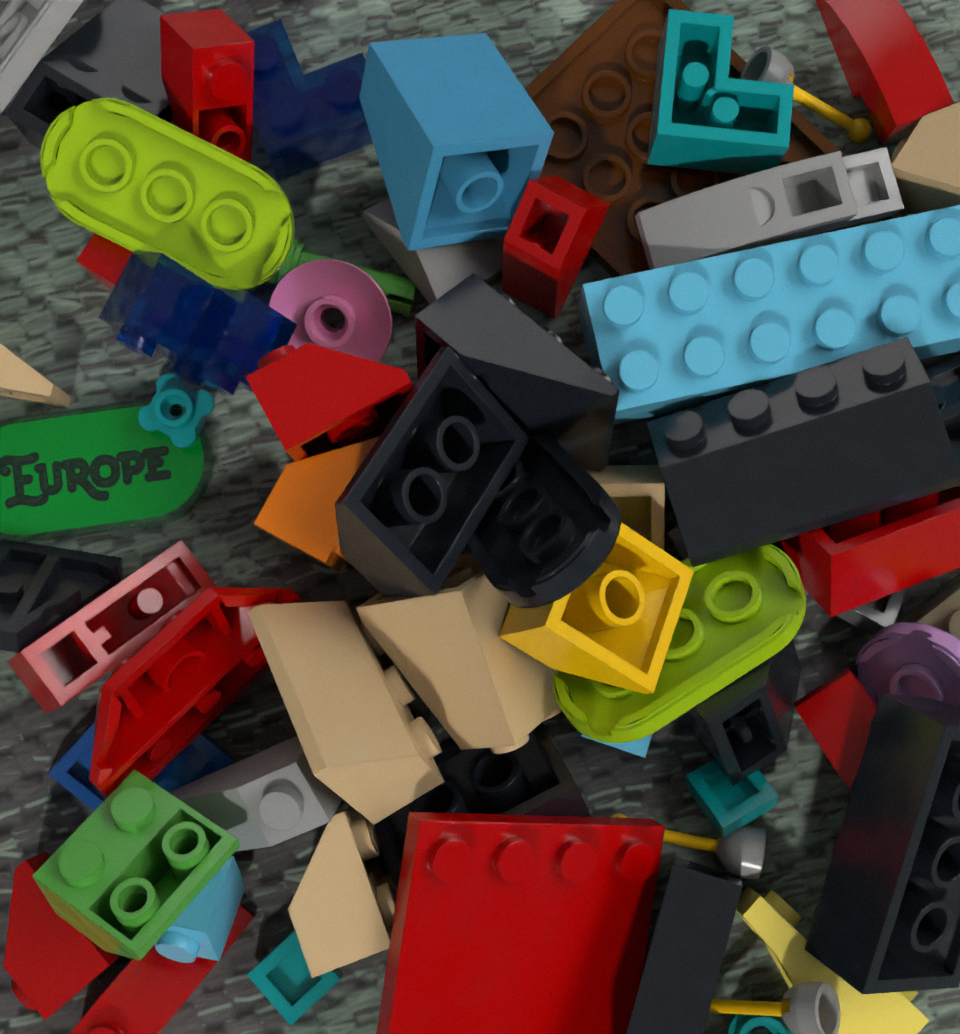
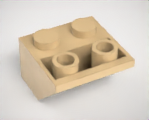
[288,802,398,978]

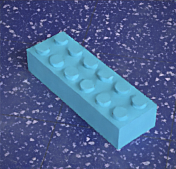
[577,205,960,425]

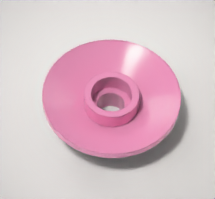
[267,259,392,362]

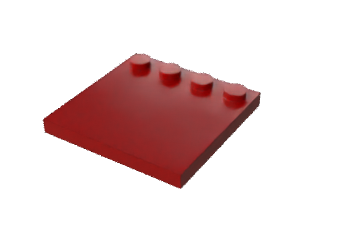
[376,812,665,1034]

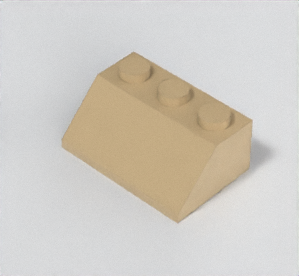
[248,601,445,825]

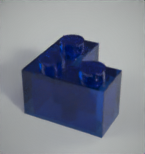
[246,19,373,180]
[98,250,297,396]

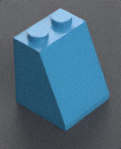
[359,33,554,251]

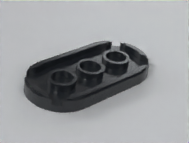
[466,432,621,608]

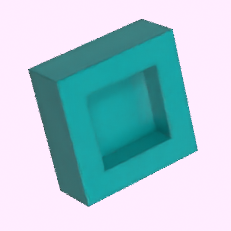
[685,760,779,838]
[247,929,343,1026]

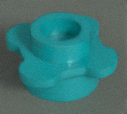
[138,373,215,448]

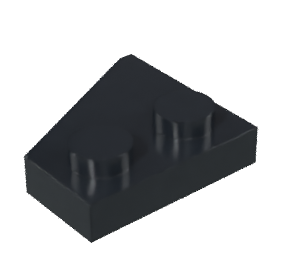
[0,539,123,653]

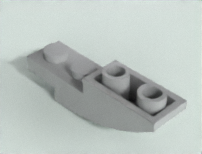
[635,147,904,270]

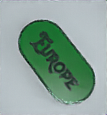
[0,399,214,543]

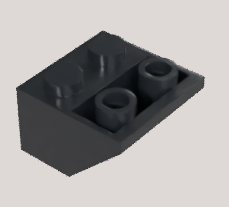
[683,639,801,786]

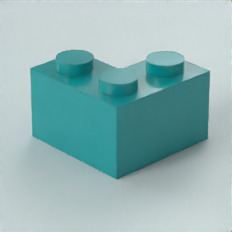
[647,9,794,175]

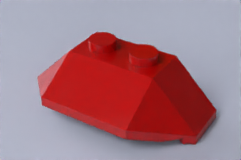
[89,587,302,798]

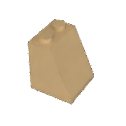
[356,553,561,754]

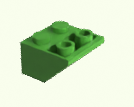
[32,769,240,961]

